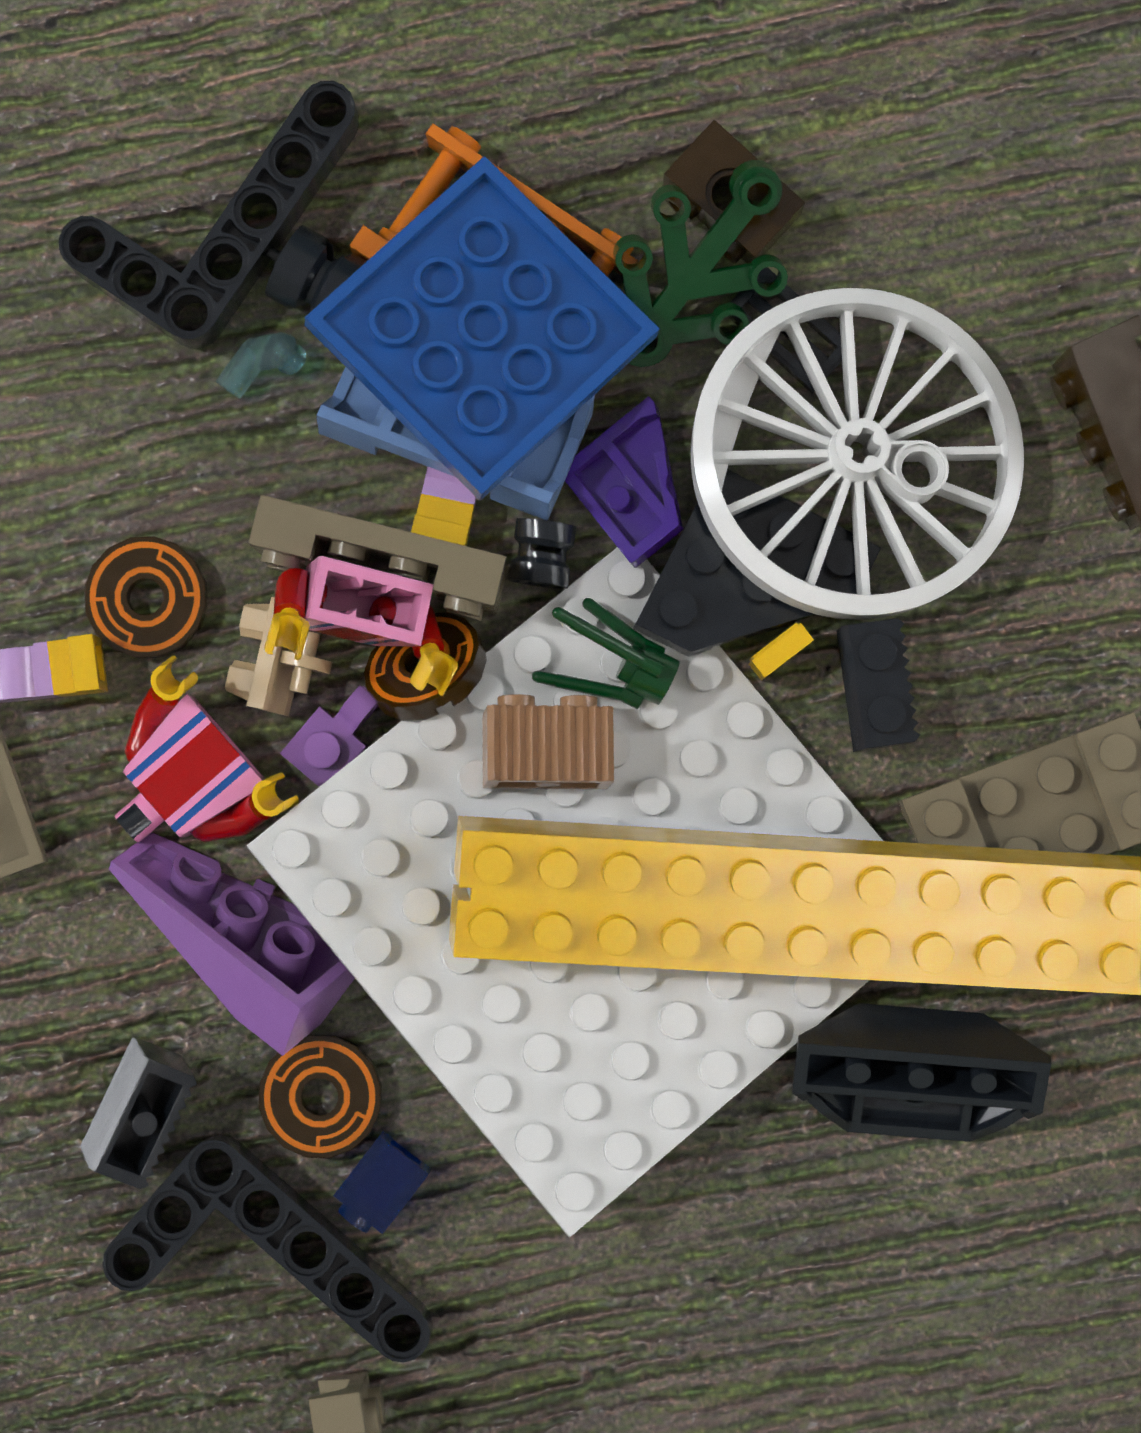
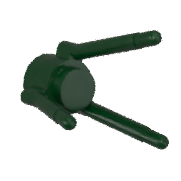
[532,598,680,709]

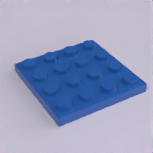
[304,156,660,501]

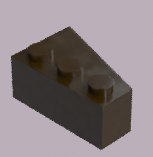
[1050,315,1141,530]

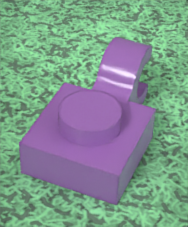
[280,685,378,787]

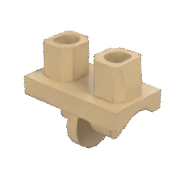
[225,597,333,717]

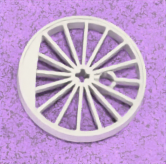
[691,288,1024,620]

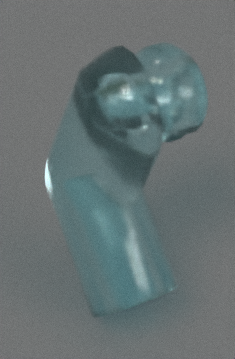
[215,332,306,399]

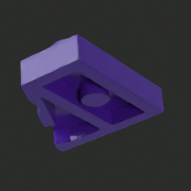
[565,396,683,568]

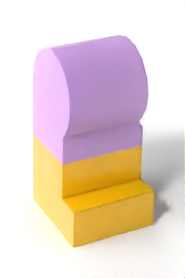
[411,467,477,546]
[0,634,108,703]

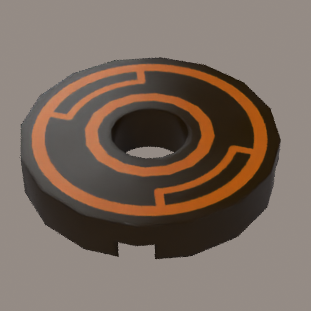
[84,536,208,658]
[364,613,487,721]
[259,1034,382,1158]

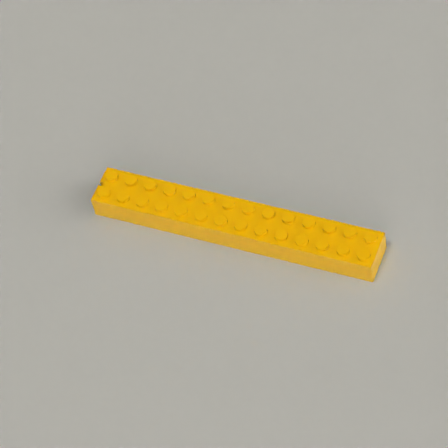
[449,816,1141,995]

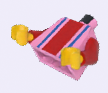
[264,556,458,696]
[114,656,299,843]

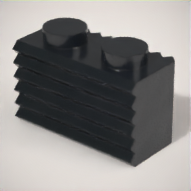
[836,618,920,752]
[80,1037,197,1189]

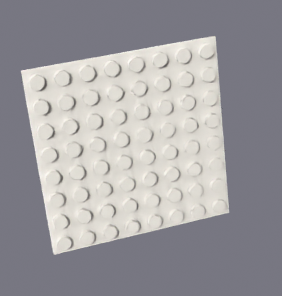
[247,547,883,1237]

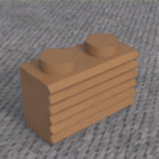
[482,694,614,789]

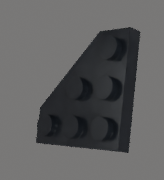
[633,469,881,657]

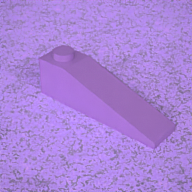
[109,832,355,1056]

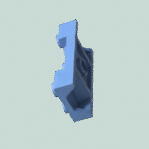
[316,367,595,520]

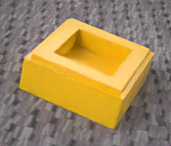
[749,622,814,681]

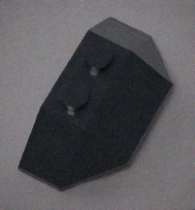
[792,1003,1052,1142]

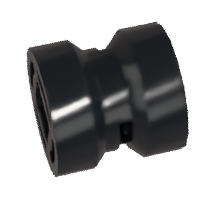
[508,518,576,589]

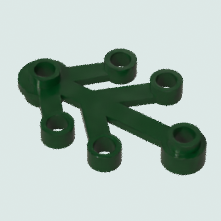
[613,160,788,367]

